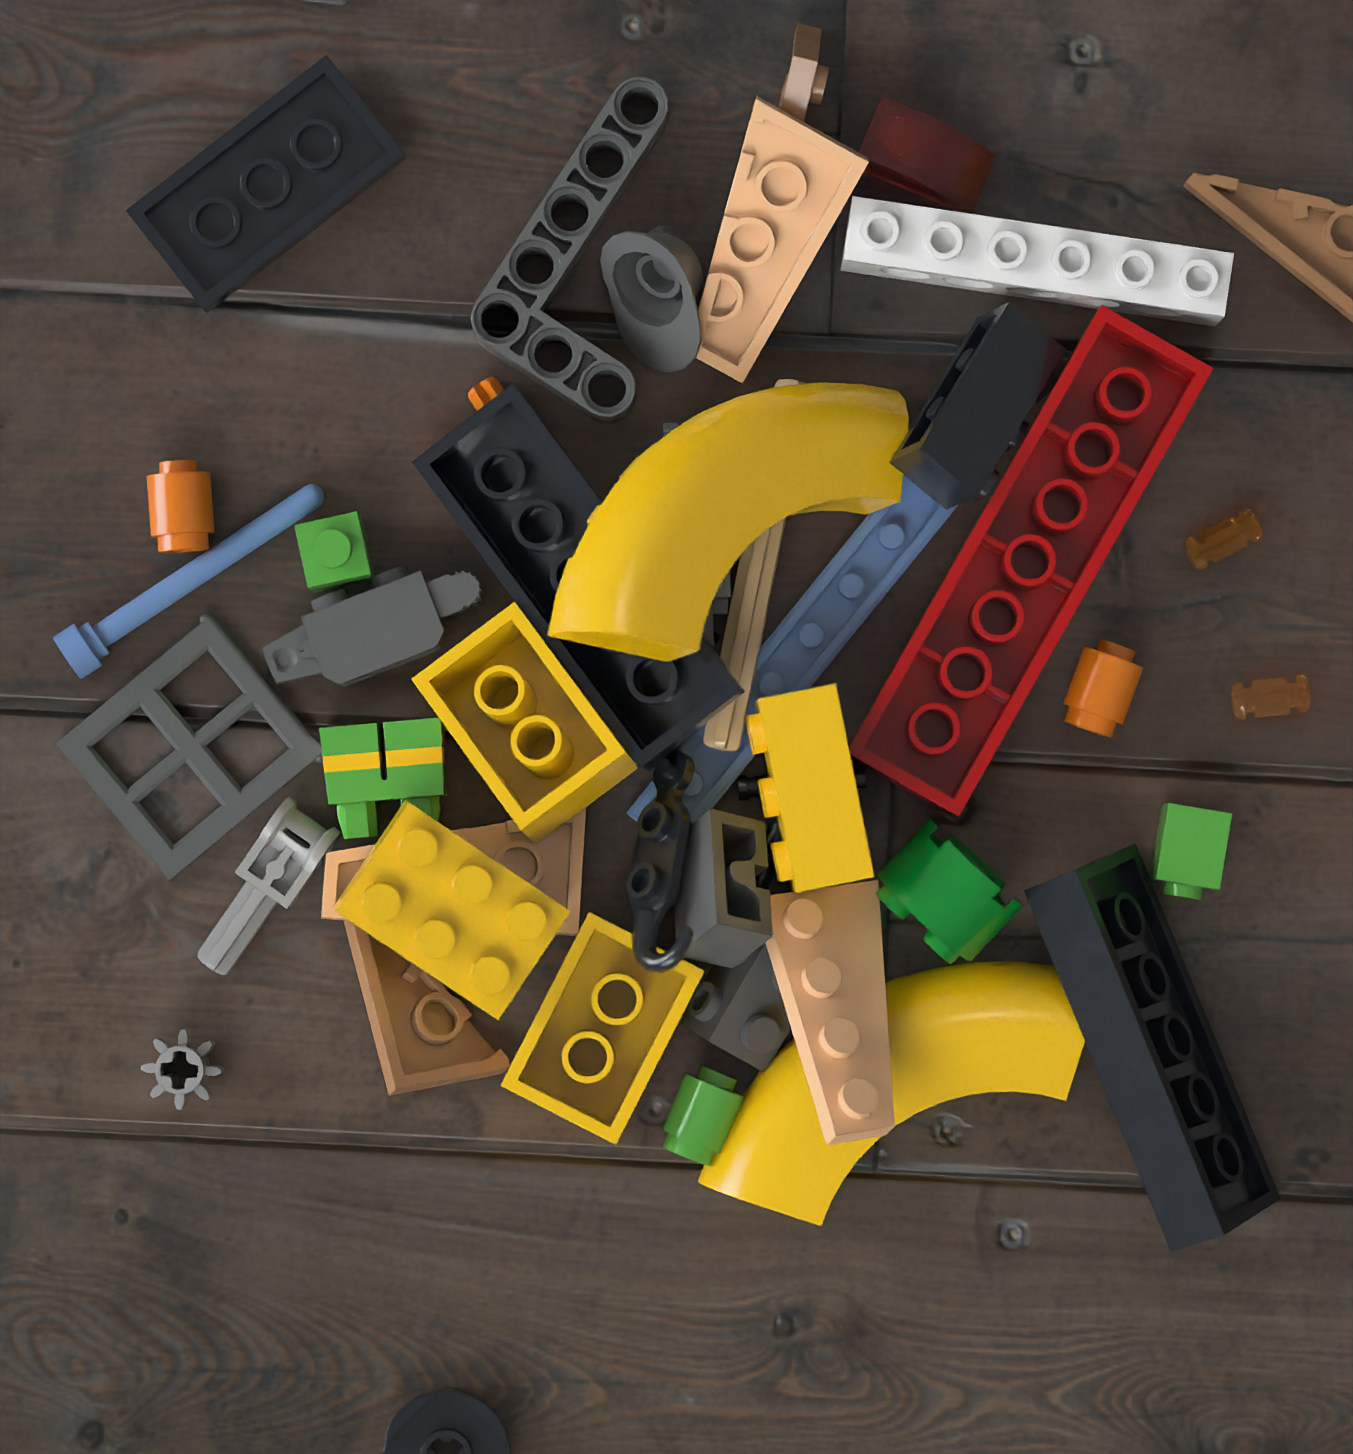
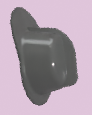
[600,225,704,373]

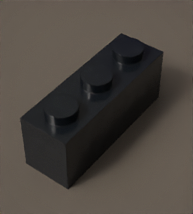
[889,302,1066,510]

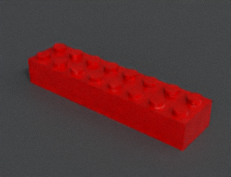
[848,305,1214,818]

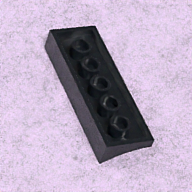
[412,384,745,771]
[1024,843,1281,1252]

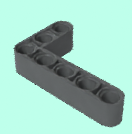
[471,77,668,423]

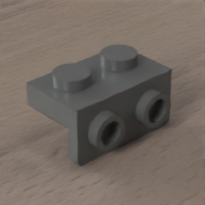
[681,943,791,1072]

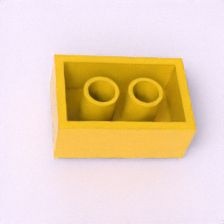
[411,602,638,844]
[745,684,874,892]
[333,800,571,1020]
[500,912,704,1145]

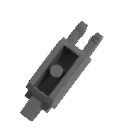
[263,566,484,687]

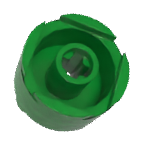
[876,817,1024,964]

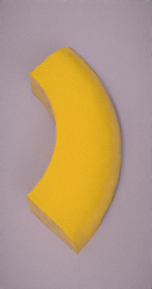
[548,383,909,662]
[698,961,1085,1226]

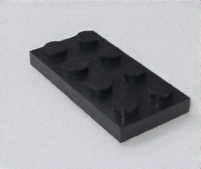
[126,55,406,314]

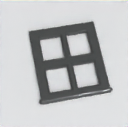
[56,614,323,881]

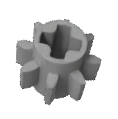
[141,1029,224,1110]

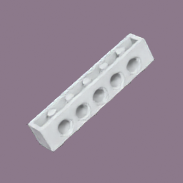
[840,196,1234,326]

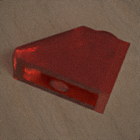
[858,96,996,214]

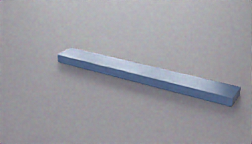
[626,475,958,824]

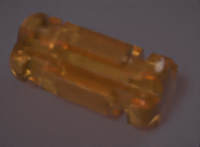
[1184,509,1263,570]
[1231,675,1310,720]

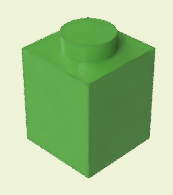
[294,511,375,593]
[1150,803,1232,900]

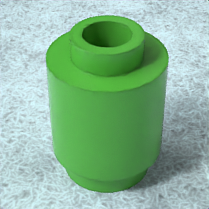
[662,1066,744,1166]

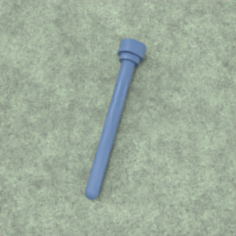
[53,484,324,679]

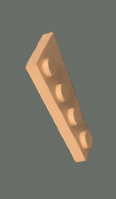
[696,96,869,383]
[321,808,586,936]
[765,880,895,1145]

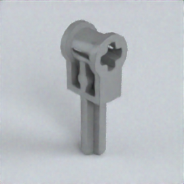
[197,796,342,975]

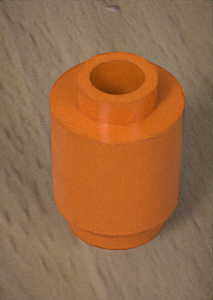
[147,460,215,553]
[1063,639,1144,738]

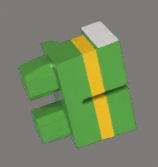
[319,718,448,839]

